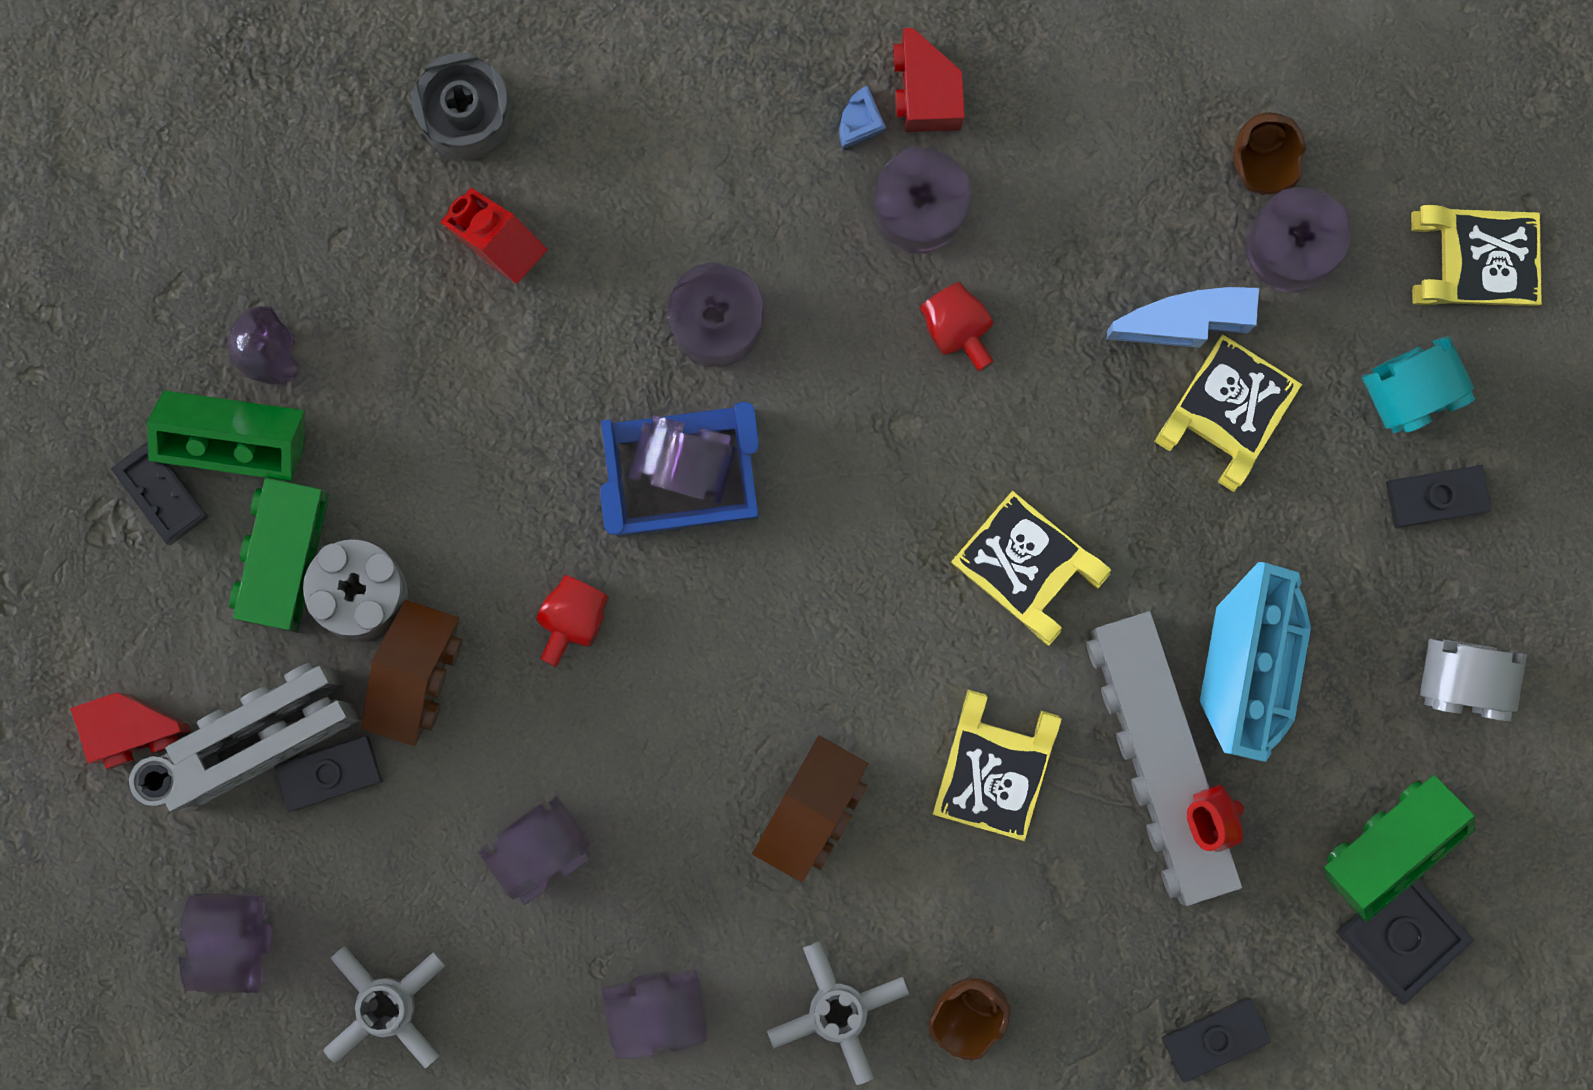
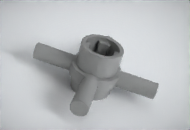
[767,940,910,1085]
[323,946,447,1069]

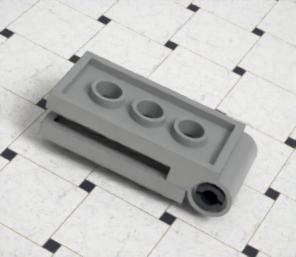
[129,663,362,812]

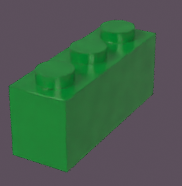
[147,390,305,481]
[229,478,330,633]
[1324,775,1476,923]

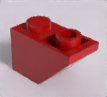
[893,28,964,132]
[440,187,548,284]
[70,692,191,770]

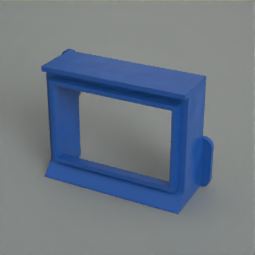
[600,402,759,537]

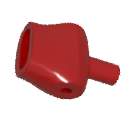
[920,282,994,372]
[536,575,609,667]
[1187,785,1244,852]

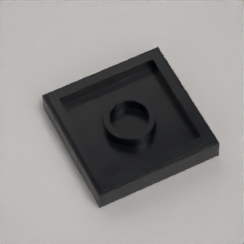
[1335,879,1475,1005]

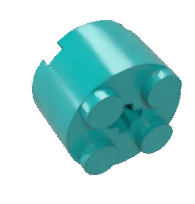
[1361,336,1475,433]

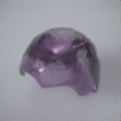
[227,306,300,386]

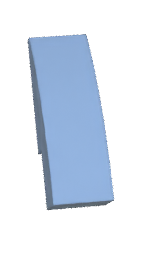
[1107,287,1259,348]

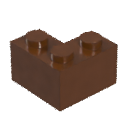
[360,600,462,747]
[752,735,869,883]

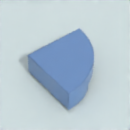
[839,86,886,149]

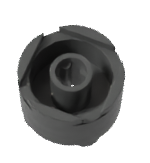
[412,52,513,160]

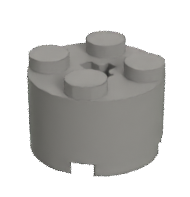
[303,540,408,641]
[1420,638,1527,721]

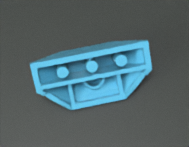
[1200,562,1311,762]

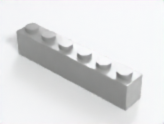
[1086,611,1242,906]

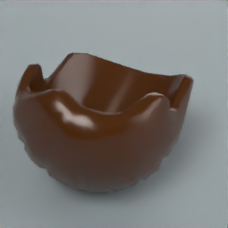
[1233,112,1306,195]
[929,978,1011,1061]

